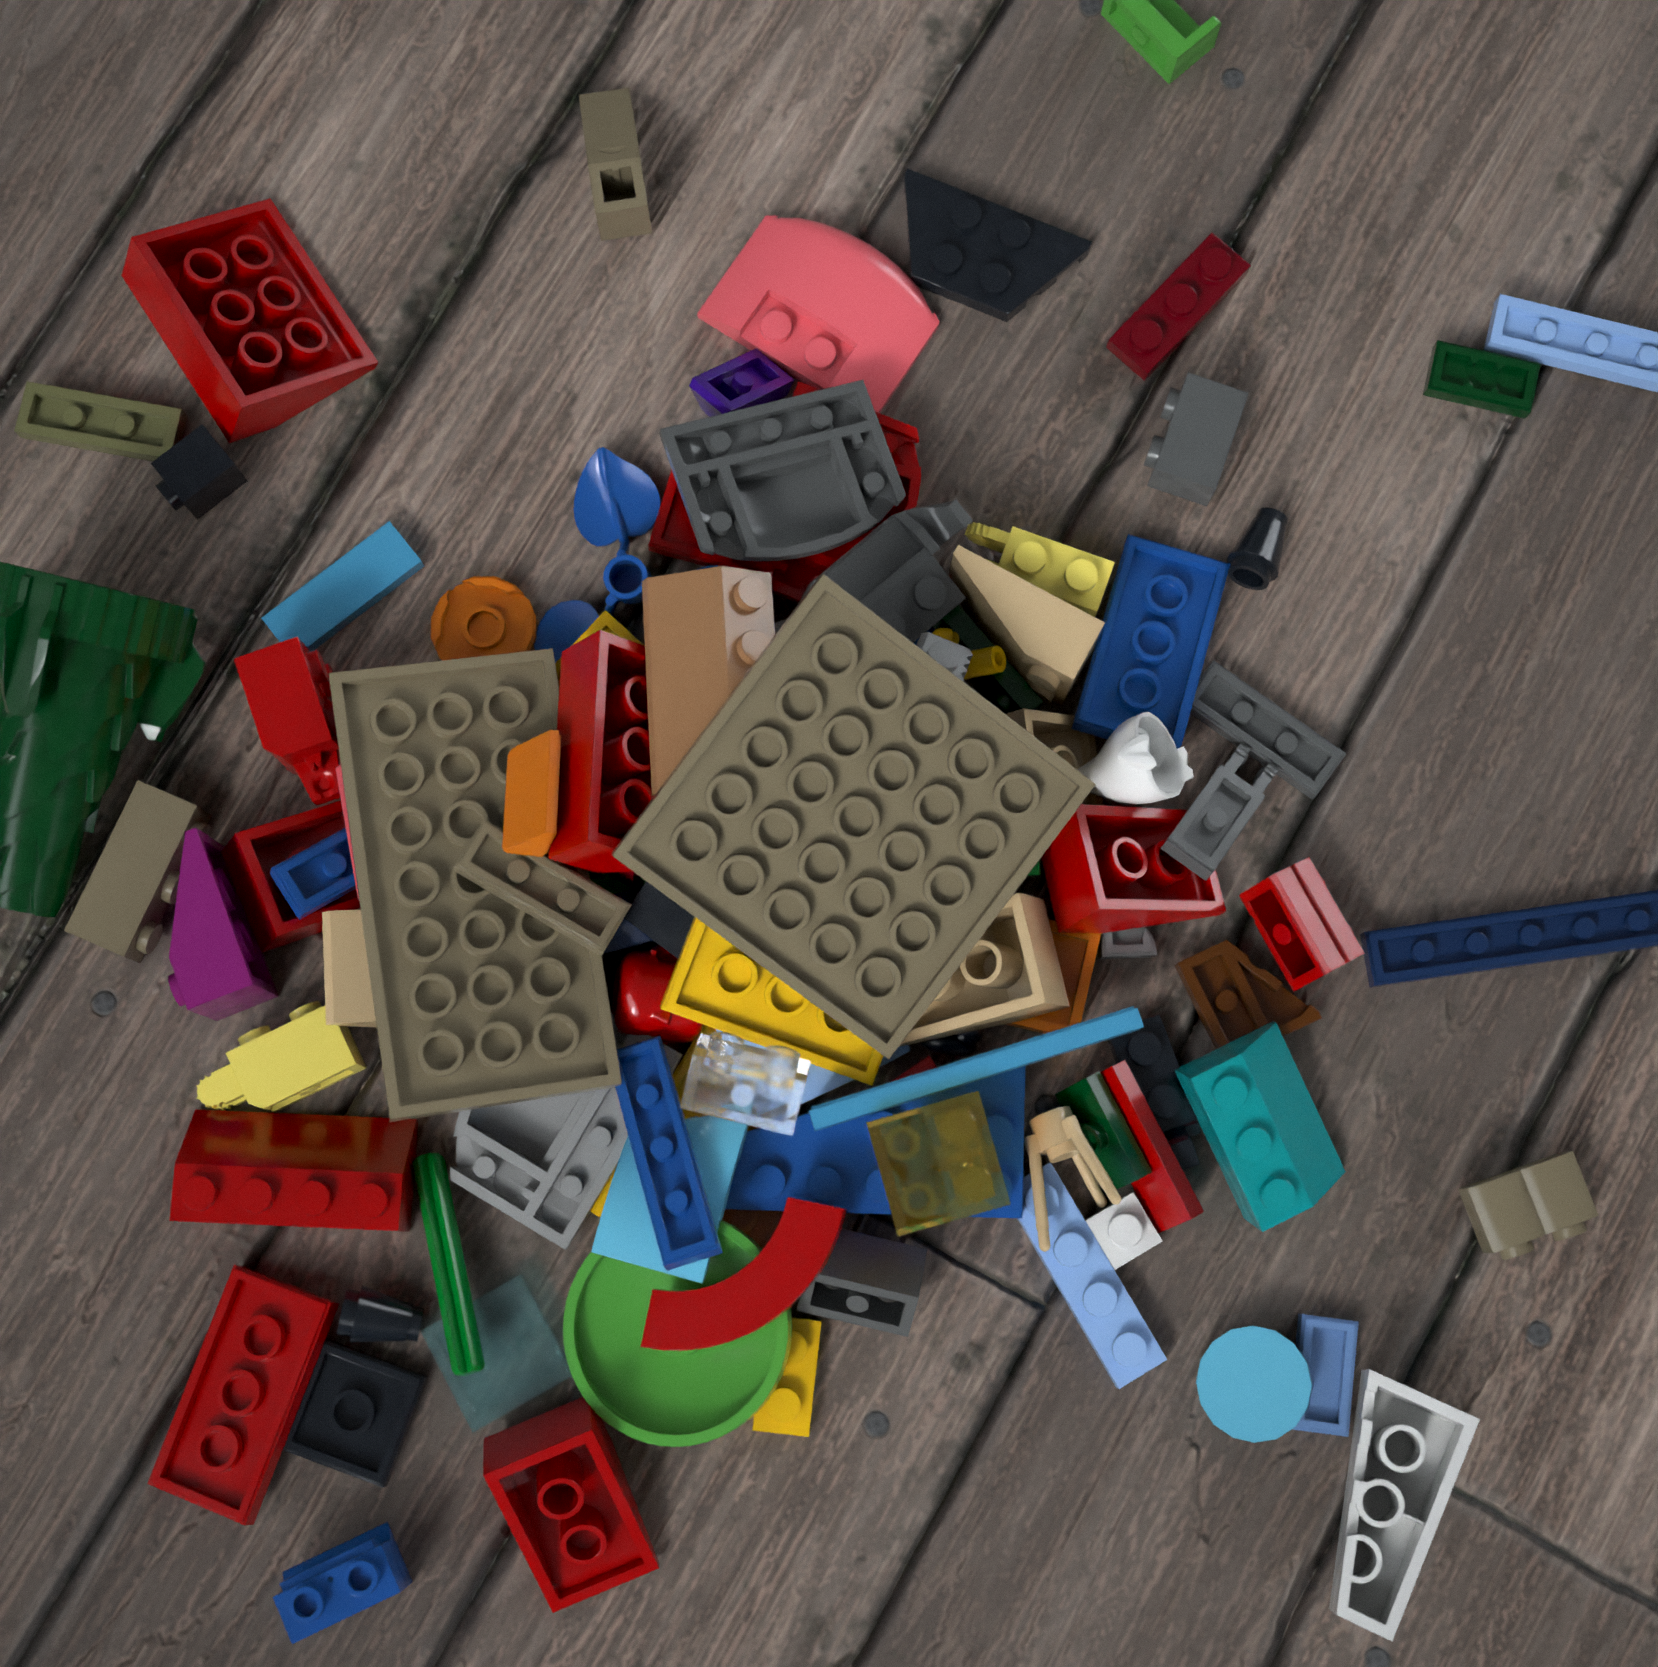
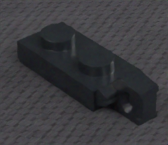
[1107,1014,1201,1171]

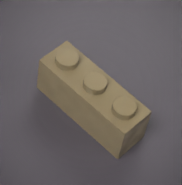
[64,780,211,963]

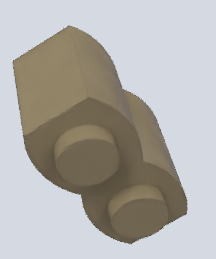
[1458,1151,1599,1260]

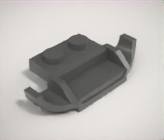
[797,499,973,643]

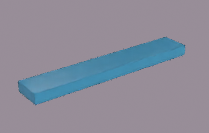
[809,1006,1144,1132]

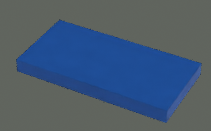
[1071,534,1230,748]

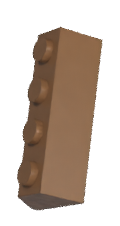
[642,566,775,796]

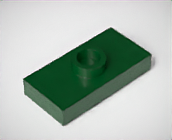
[1423,340,1540,419]
[1055,1071,1152,1189]

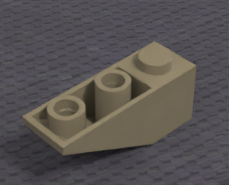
[579,88,652,241]

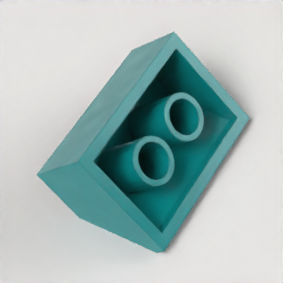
[1175,1021,1346,1232]

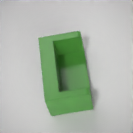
[1101,0,1222,84]

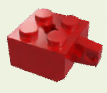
[234,636,340,805]

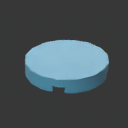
[1196,1326,1312,1443]

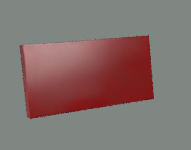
[147,1264,339,1526]

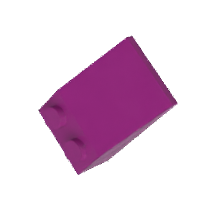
[168,827,279,1021]

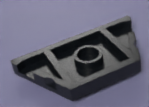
[904,169,1092,322]

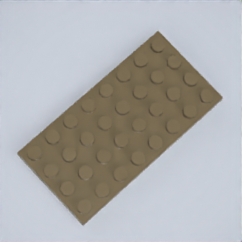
[329,648,622,1122]

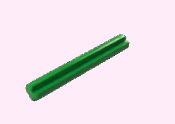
[412,1153,485,1376]

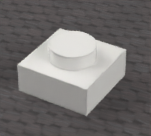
[1085,1192,1162,1270]

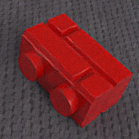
[1239,857,1365,992]

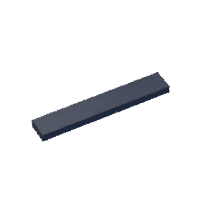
[1360,890,1658,988]

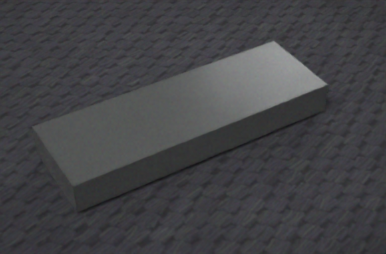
[1190,660,1346,800]

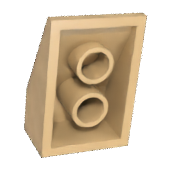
[949,545,1105,705]
[899,892,1070,1047]

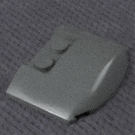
[659,380,906,562]

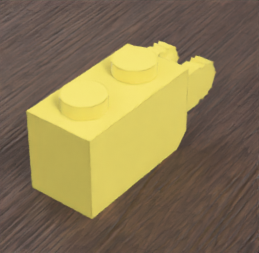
[965,522,1115,617]
[196,1001,367,1112]

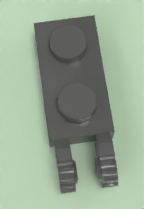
[1161,743,1279,881]

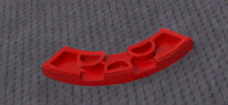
[640,1197,847,1351]

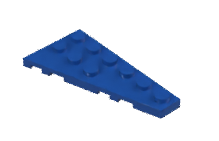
[725,1066,1025,1219]

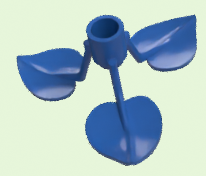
[534,447,718,663]

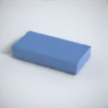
[1293,1314,1358,1437]

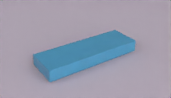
[261,521,424,651]

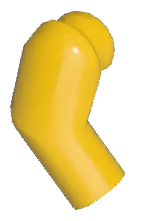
[932,628,1006,679]

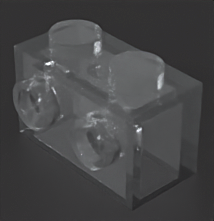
[680,1032,811,1136]

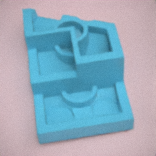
[591,1107,753,1283]

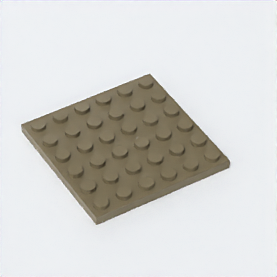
[611,574,1096,1059]

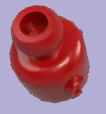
[612,945,704,1045]

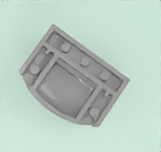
[450,1011,683,1250]

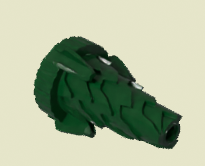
[0,561,205,918]

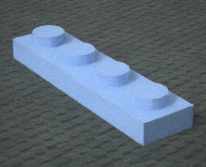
[1484,294,1658,392]
[1018,1162,1167,1389]

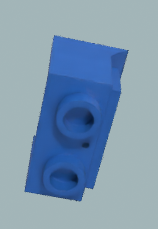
[273,1522,413,1644]

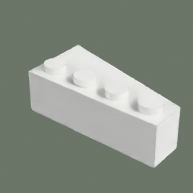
[1329,1369,1480,1641]

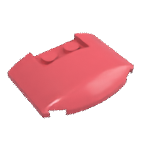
[697,215,940,413]

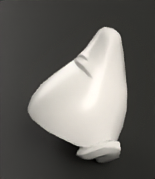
[1077,712,1193,804]

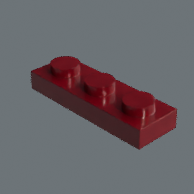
[1106,232,1251,381]

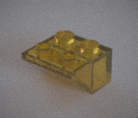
[866,1091,1011,1236]

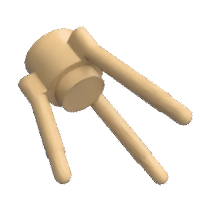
[1024,1106,1121,1252]

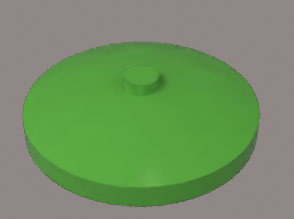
[563,1220,792,1447]

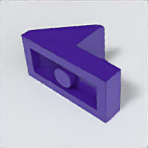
[689,348,794,417]

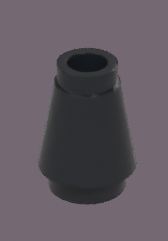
[1227,507,1288,590]
[337,1285,424,1342]

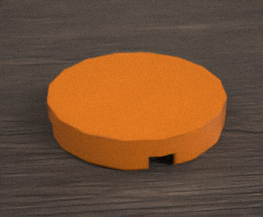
[431,576,538,661]

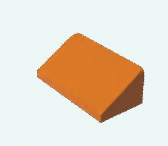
[502,730,561,857]

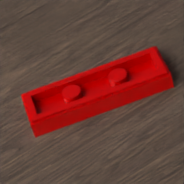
[1100,1060,1204,1233]

